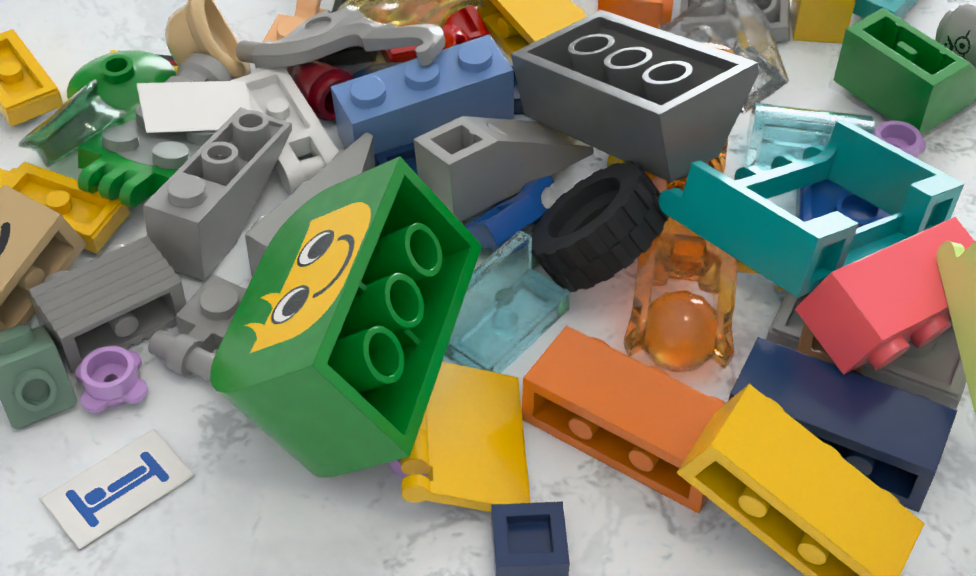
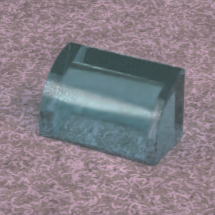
[745,102,875,171]

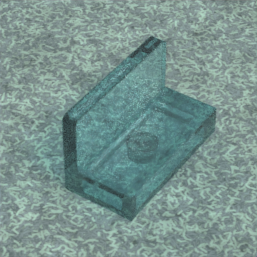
[445,230,570,374]

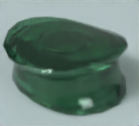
[18,80,127,168]

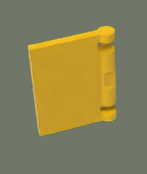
[400,361,531,512]

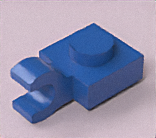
[464,176,554,254]

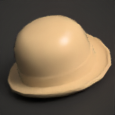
[165,0,251,79]

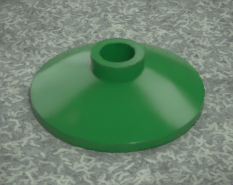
[67,50,177,127]

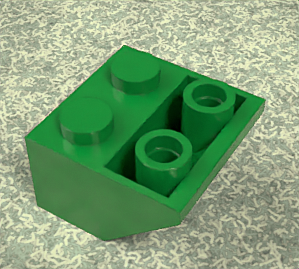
[833,8,976,135]

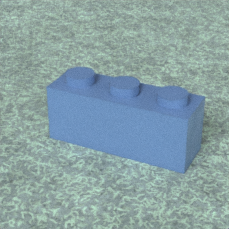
[331,34,514,154]

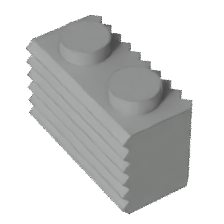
[28,236,186,373]

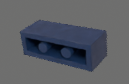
[728,337,958,512]

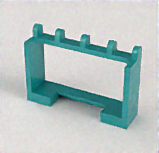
[659,119,964,298]

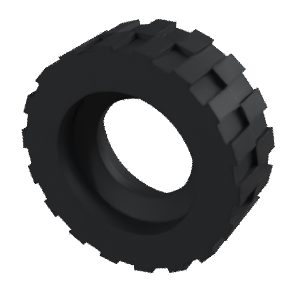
[527,161,669,292]

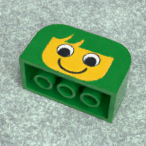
[210,156,482,478]

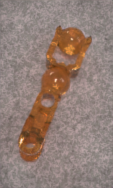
[623,43,739,373]

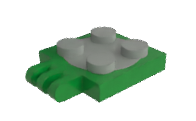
[77,105,217,208]

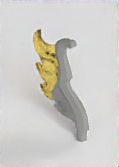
[236,0,485,68]

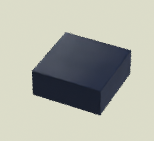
[491,501,570,576]

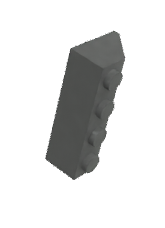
[511,10,759,183]

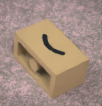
[0,185,87,332]

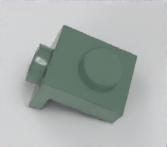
[0,325,77,429]

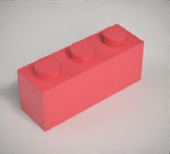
[795,217,975,375]

